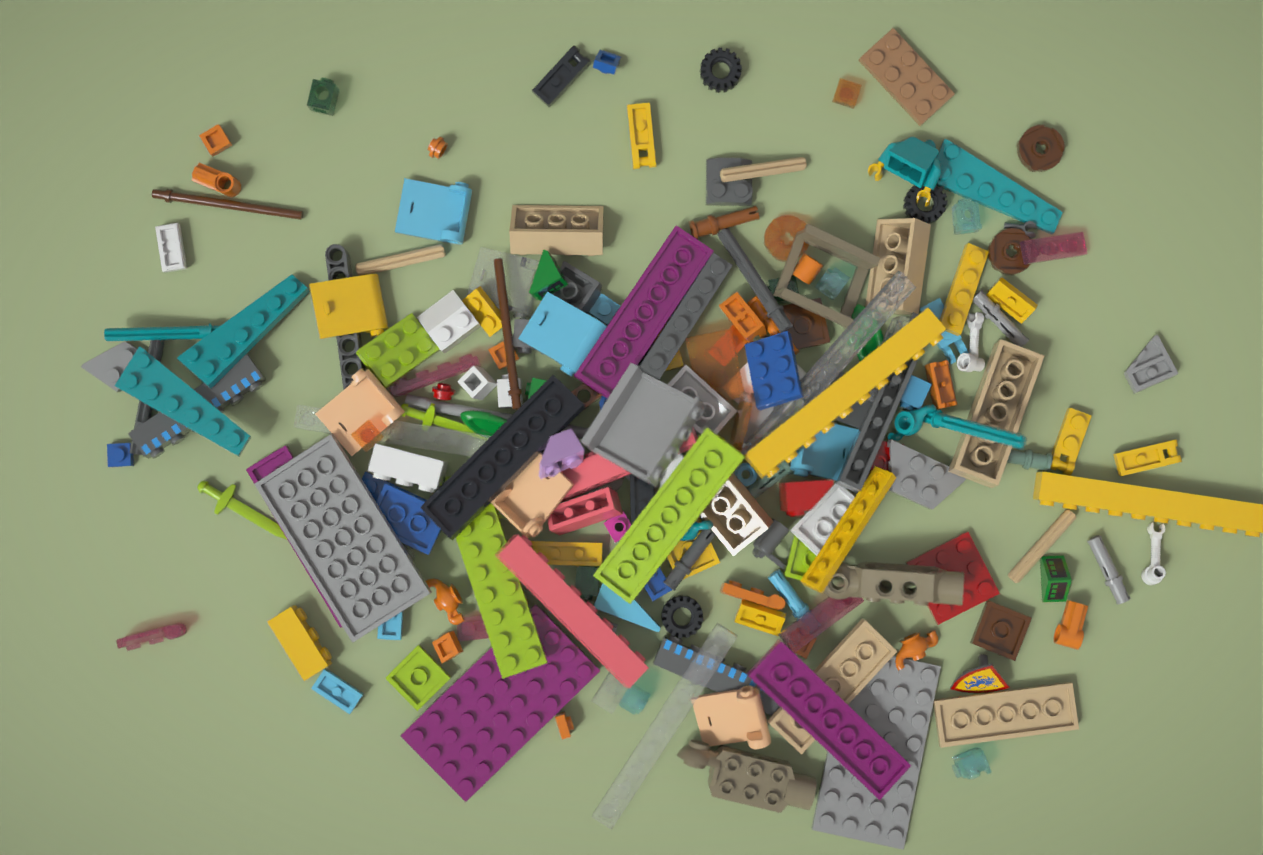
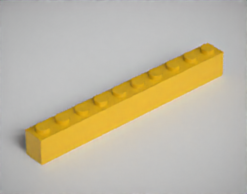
[744,308,946,479]
[1033,472,1263,537]

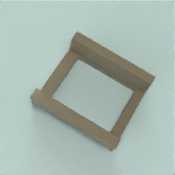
[774,224,880,330]

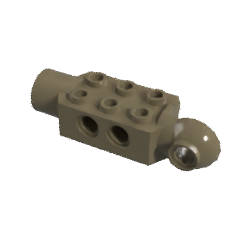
[824,562,964,606]
[677,740,817,813]

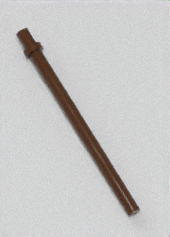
[152,189,303,220]
[493,258,522,410]

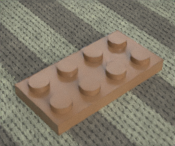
[858,28,955,126]

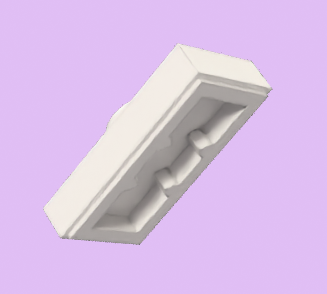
[155,223,187,273]

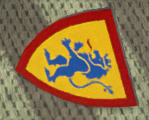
[950,654,1010,693]

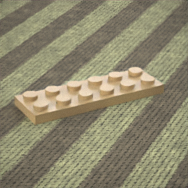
[767,618,897,755]
[933,682,1079,748]

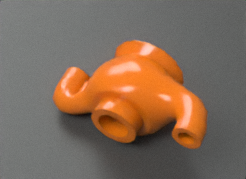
[425,578,465,625]
[895,630,939,670]

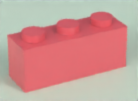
[547,487,623,536]

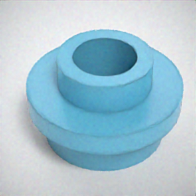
[734,463,757,486]

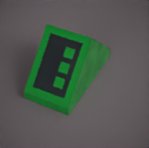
[529,250,568,301]
[1040,555,1072,602]

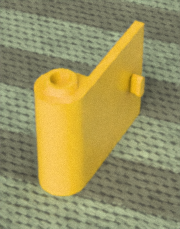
[309,274,389,339]

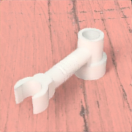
[957,312,985,372]
[1141,522,1166,585]

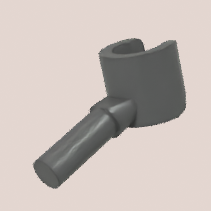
[1004,221,1037,239]

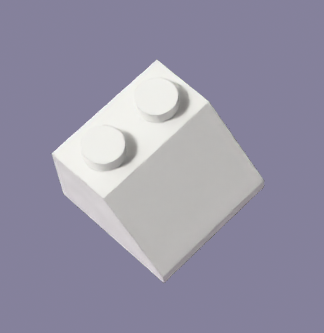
[417,290,481,354]

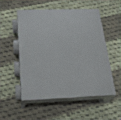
[581,363,706,487]

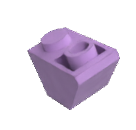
[539,429,584,479]

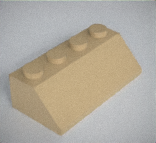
[509,205,603,256]
[865,218,931,315]

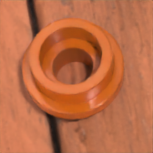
[428,136,448,159]

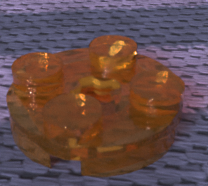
[764,215,809,262]

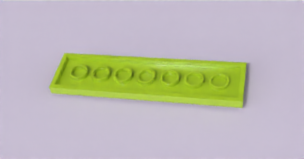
[593,427,745,604]
[456,503,548,679]

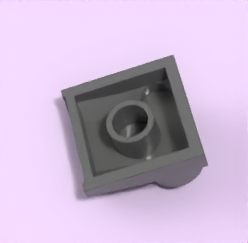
[706,158,753,206]
[541,261,602,314]

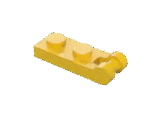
[627,103,656,169]
[1050,408,1092,476]
[1113,439,1182,476]

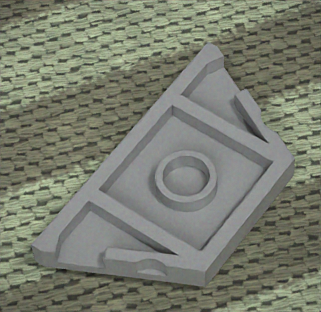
[887,440,966,509]

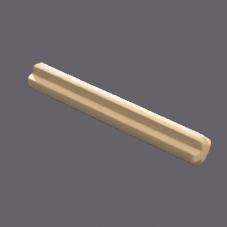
[720,157,807,182]
[355,244,445,276]
[1008,510,1076,583]

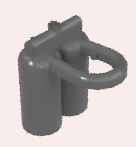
[752,518,790,569]

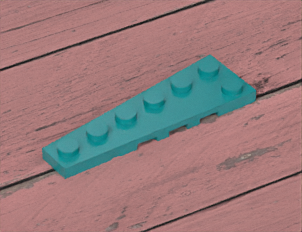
[937,139,1063,235]
[177,274,310,389]
[115,346,251,457]

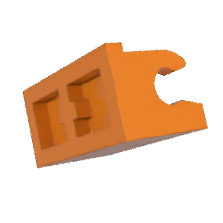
[719,292,767,343]
[924,360,958,410]

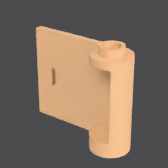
[315,368,405,456]
[491,453,574,538]
[691,686,772,749]

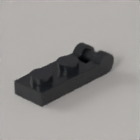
[532,45,592,107]

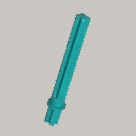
[104,323,221,341]
[923,410,1027,449]

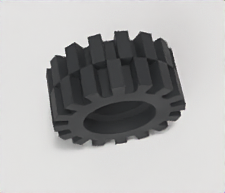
[700,47,742,93]
[903,184,948,224]
[661,595,704,638]

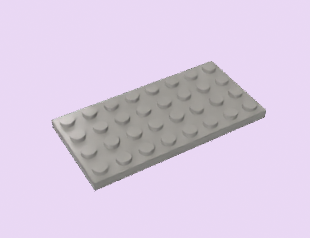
[254,434,432,643]
[811,656,941,850]

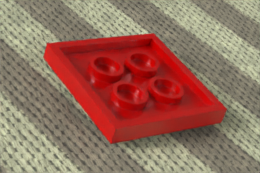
[905,531,1000,625]

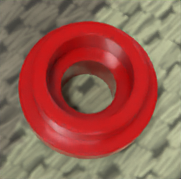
[432,383,455,400]

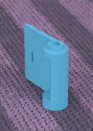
[395,178,473,245]
[518,292,607,376]
[790,424,859,481]

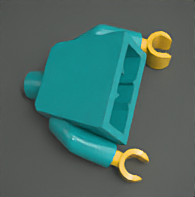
[868,137,941,207]

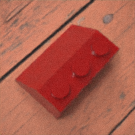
[778,480,834,516]

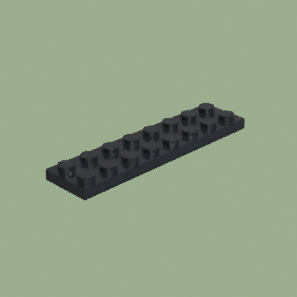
[420,375,586,541]

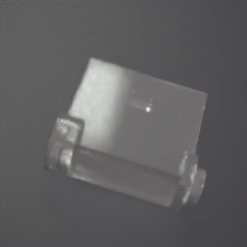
[466,247,539,320]

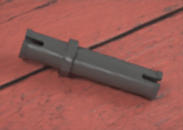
[663,529,716,591]

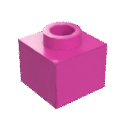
[604,511,631,543]

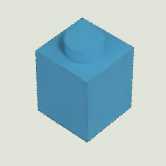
[899,375,932,411]

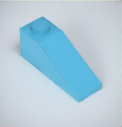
[594,583,660,633]

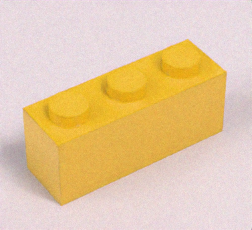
[267,605,333,681]

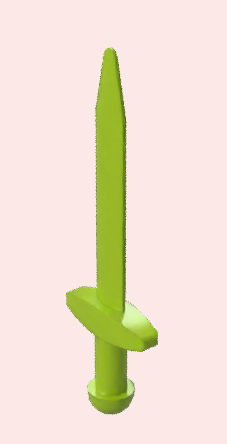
[401,403,488,441]
[197,480,287,540]

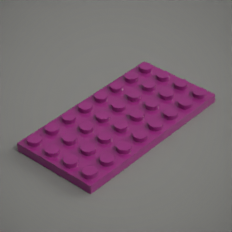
[400,604,600,802]

